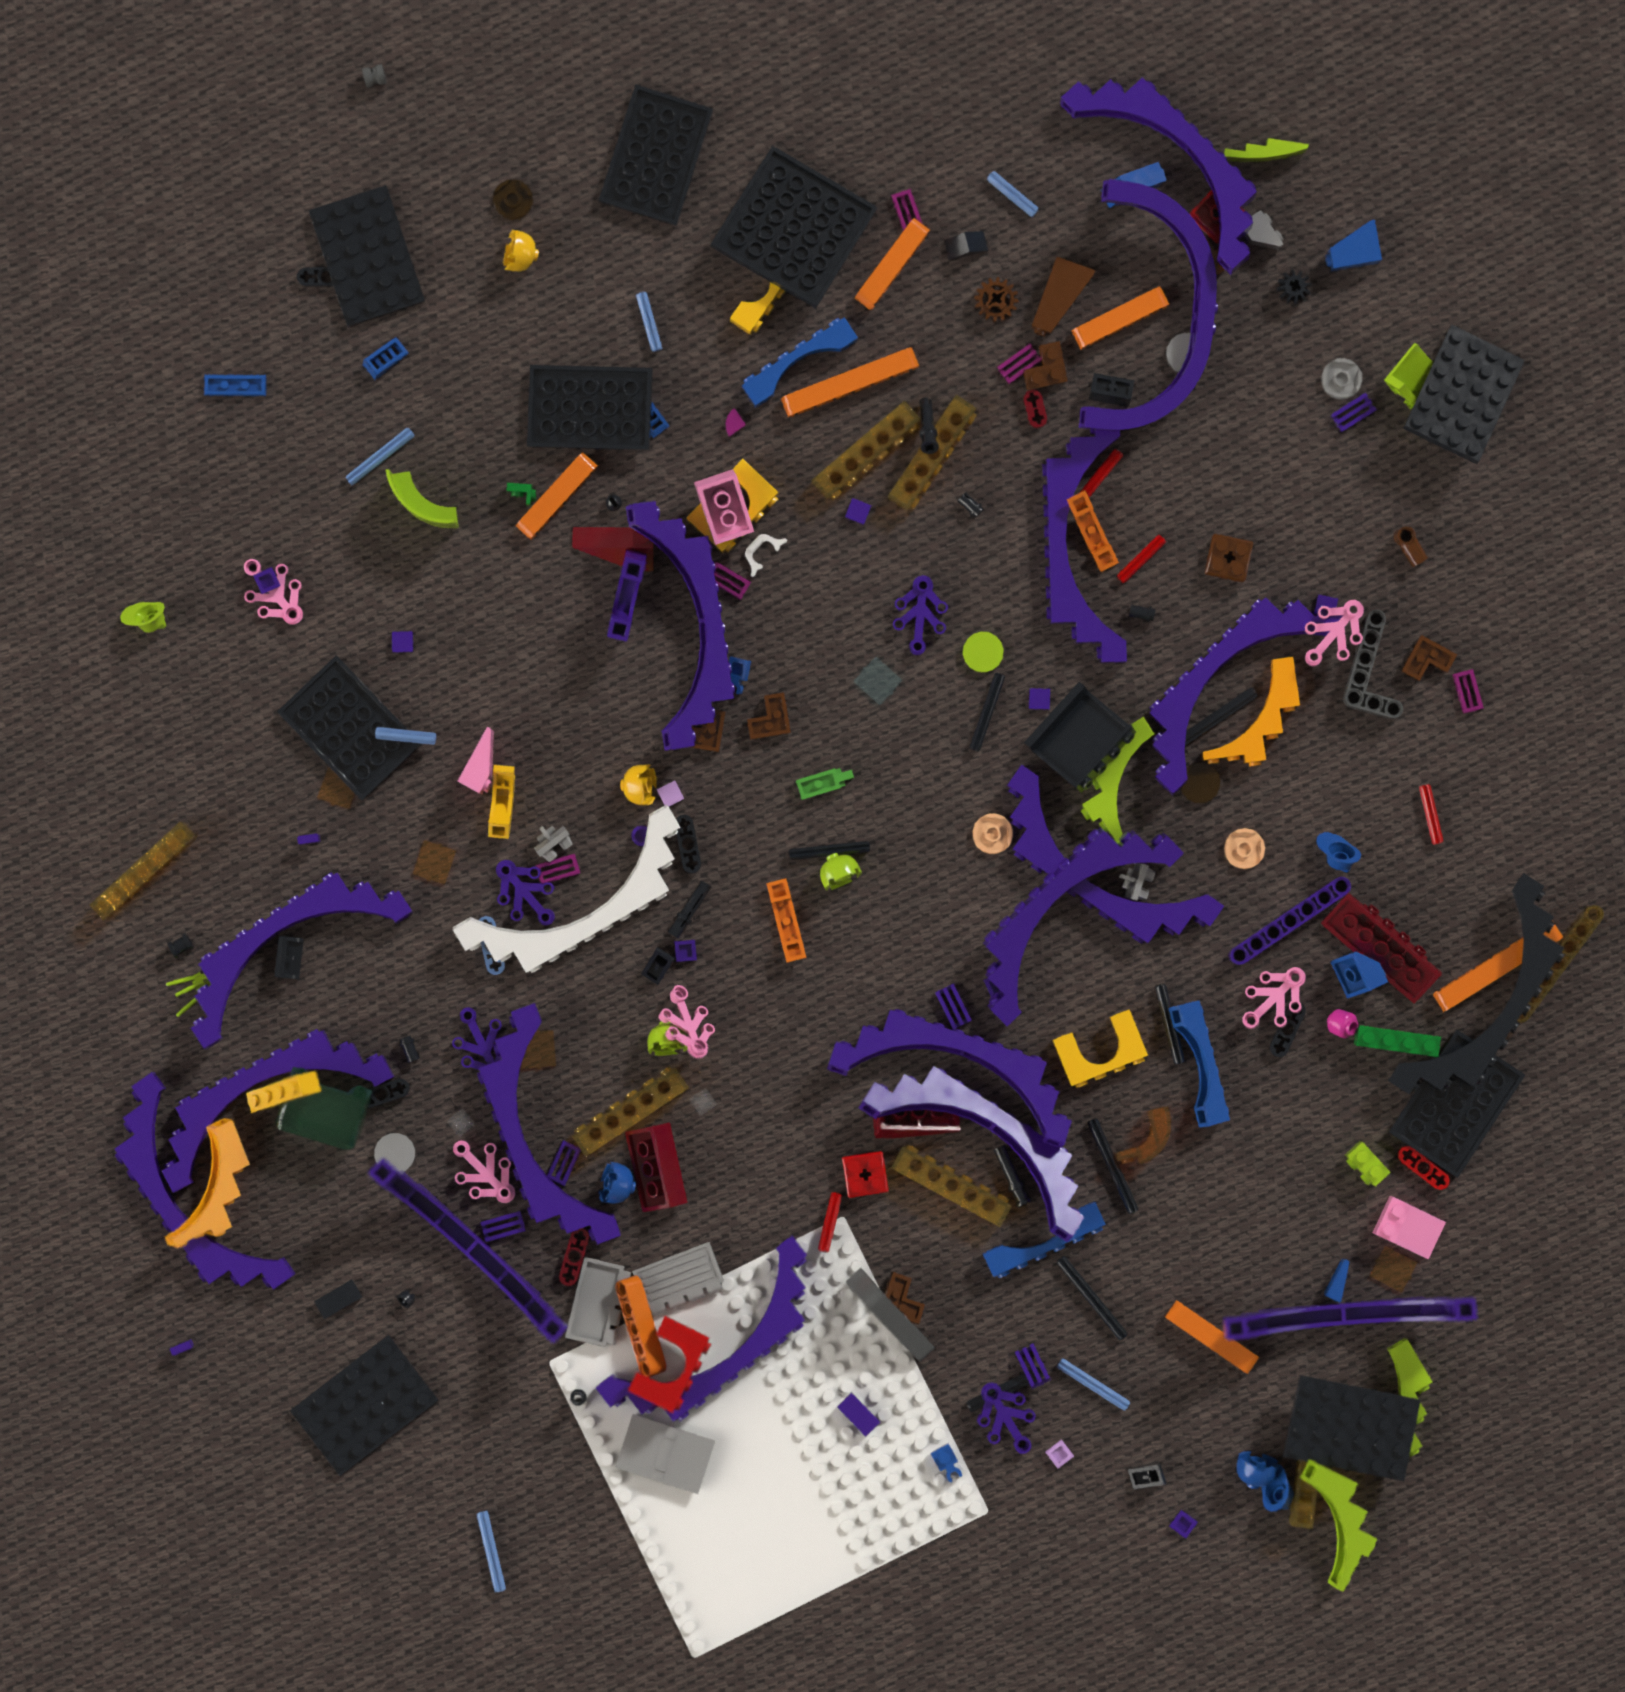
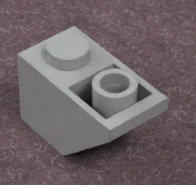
[1244,210,1283,250]

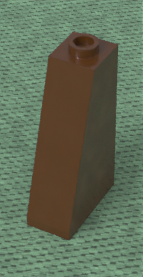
[1031,257,1095,337]

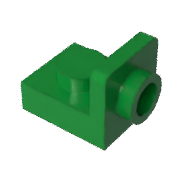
[506,483,536,506]

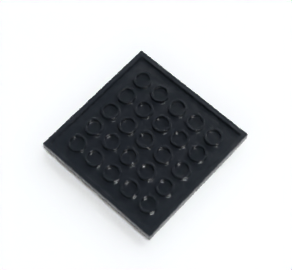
[710,145,878,309]

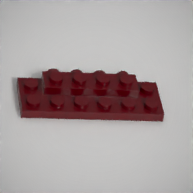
[1320,892,1442,1004]

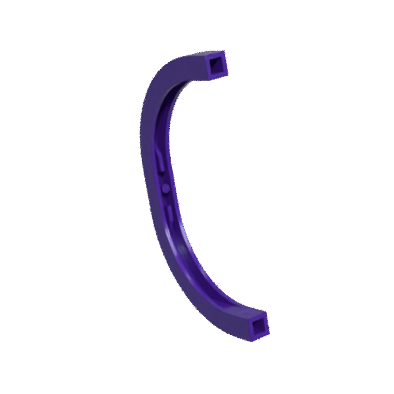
[1079,179,1218,431]

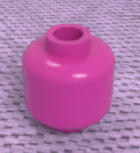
[1327,1009,1358,1038]

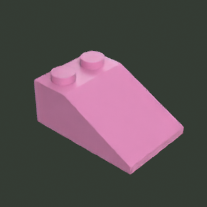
[694,469,754,545]
[458,727,494,795]
[1372,1196,1446,1259]

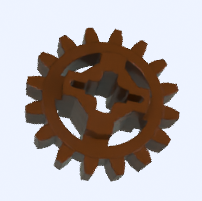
[974,277,1019,323]

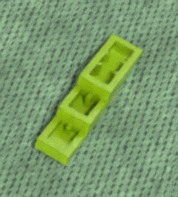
[1223,138,1309,162]

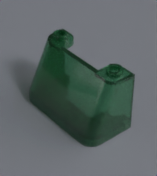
[276,1067,372,1150]

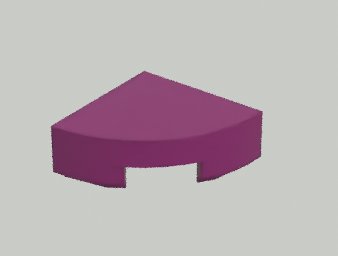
[726,408,746,437]

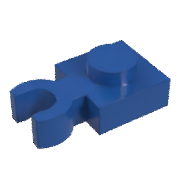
[729,657,751,694]
[930,1443,962,1482]

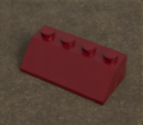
[625,1122,688,1212]

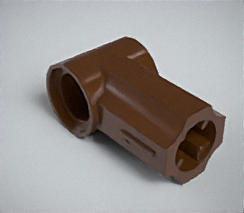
[1394,526,1428,567]

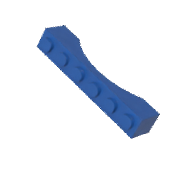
[742,317,858,408]
[1169,1000,1230,1128]
[982,1201,1106,1278]

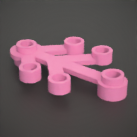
[244,559,303,625]
[1305,600,1364,666]
[1242,967,1306,1029]
[659,985,715,1058]
[453,1140,515,1203]

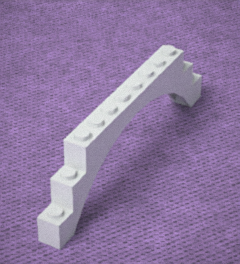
[453,804,680,973]

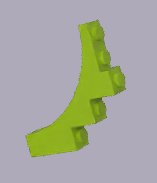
[1080,717,1154,844]
[1387,1338,1433,1457]
[1300,1459,1377,1591]

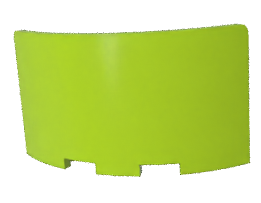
[1384,343,1433,410]
[386,469,459,528]

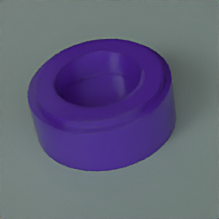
[631,826,647,846]

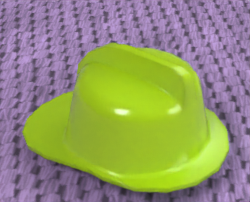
[120,602,166,633]

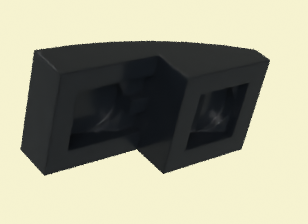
[314,1280,362,1319]

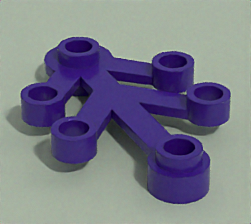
[893,575,948,655]
[496,860,555,925]
[452,1007,502,1070]
[977,1382,1036,1454]

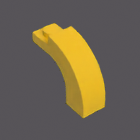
[488,765,515,839]

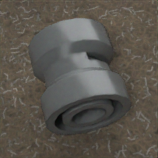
[362,64,387,88]

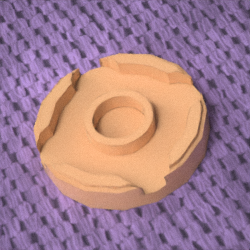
[972,813,1013,854]
[1224,828,1265,869]

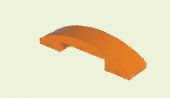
[1066,490,1119,572]
[766,878,807,963]

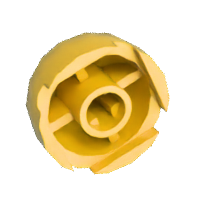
[504,230,539,272]
[620,764,657,805]

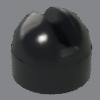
[606,494,622,511]
[397,1290,415,1308]

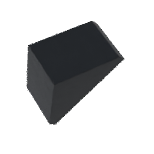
[944,231,988,260]
[641,947,676,985]
[1128,1461,1166,1489]

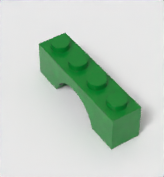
[1354,1025,1441,1057]

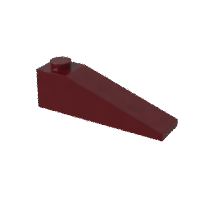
[572,527,654,571]

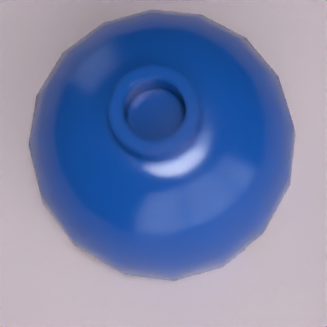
[599,1162,636,1204]
[1237,1451,1279,1489]

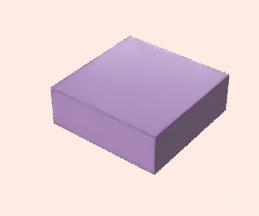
[657,781,684,807]
[1045,1439,1074,1469]

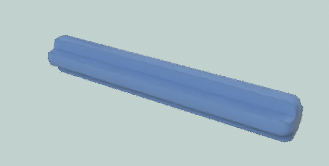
[346,428,414,485]
[1057,1359,1130,1411]
[477,1511,506,1592]

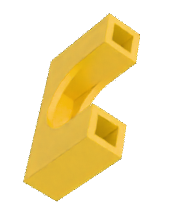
[686,459,779,554]
[1052,1009,1148,1088]

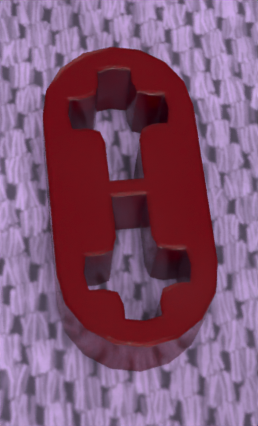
[1023,390,1047,429]

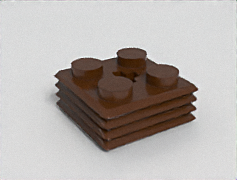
[1205,534,1253,583]

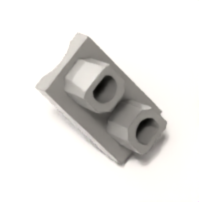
[534,826,572,862]
[1119,863,1155,901]

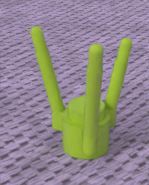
[166,972,212,1017]

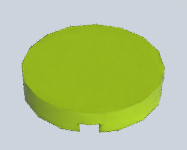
[963,632,1004,673]

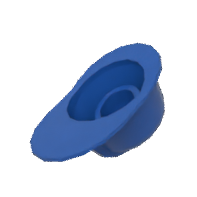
[1316,832,1361,873]
[1261,1465,1294,1512]

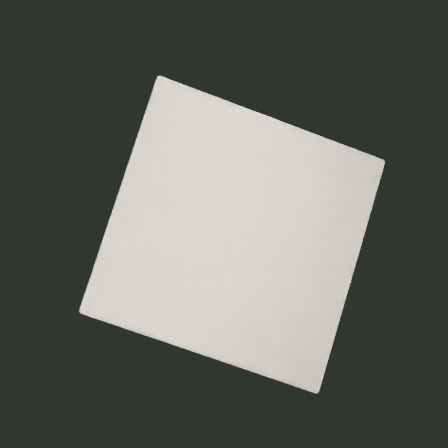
[549,1217,988,1658]

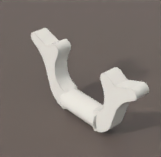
[745,534,787,577]

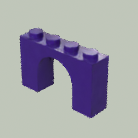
[607,549,646,642]

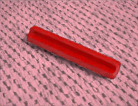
[1079,449,1123,498]
[1117,535,1166,583]
[1419,784,1443,845]
[818,1192,842,1253]

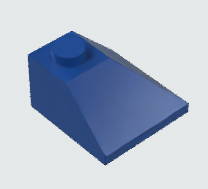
[1330,952,1388,999]

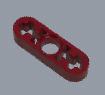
[559,1228,590,1286]

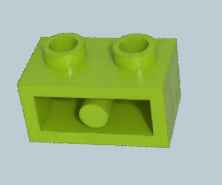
[1345,1141,1391,1186]

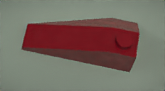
[873,1091,960,1139]

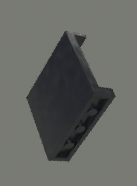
[1024,682,1136,793]

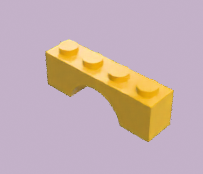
[730,282,785,335]
[246,1071,321,1113]

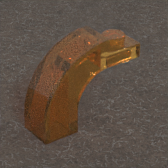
[1114,1106,1171,1164]

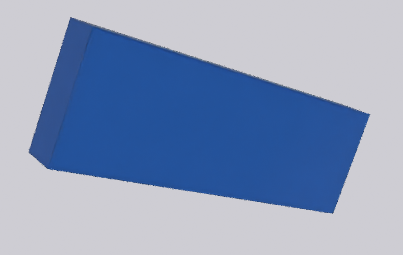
[204,375,266,396]

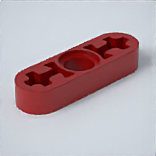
[1397,1146,1450,1190]

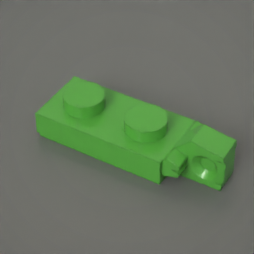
[796,768,854,800]

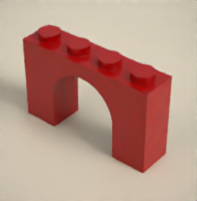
[628,1316,712,1414]

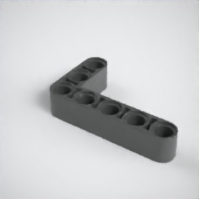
[1343,610,1403,719]
[845,1267,935,1362]

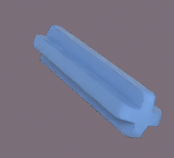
[987,171,1038,217]
[636,292,662,352]
[375,727,436,745]

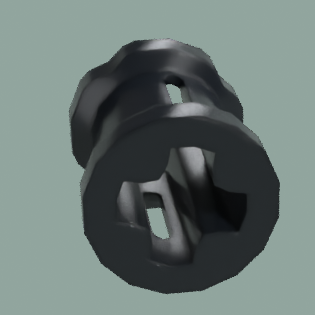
[167,933,194,959]

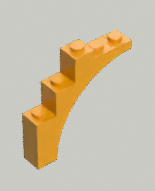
[1201,657,1300,767]
[165,1118,250,1248]

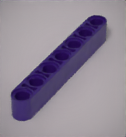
[1229,877,1351,965]

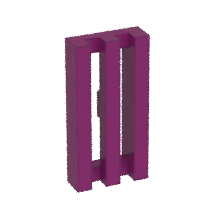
[891,189,923,231]
[997,344,1041,384]
[714,562,751,600]
[1452,669,1484,714]
[535,854,581,884]

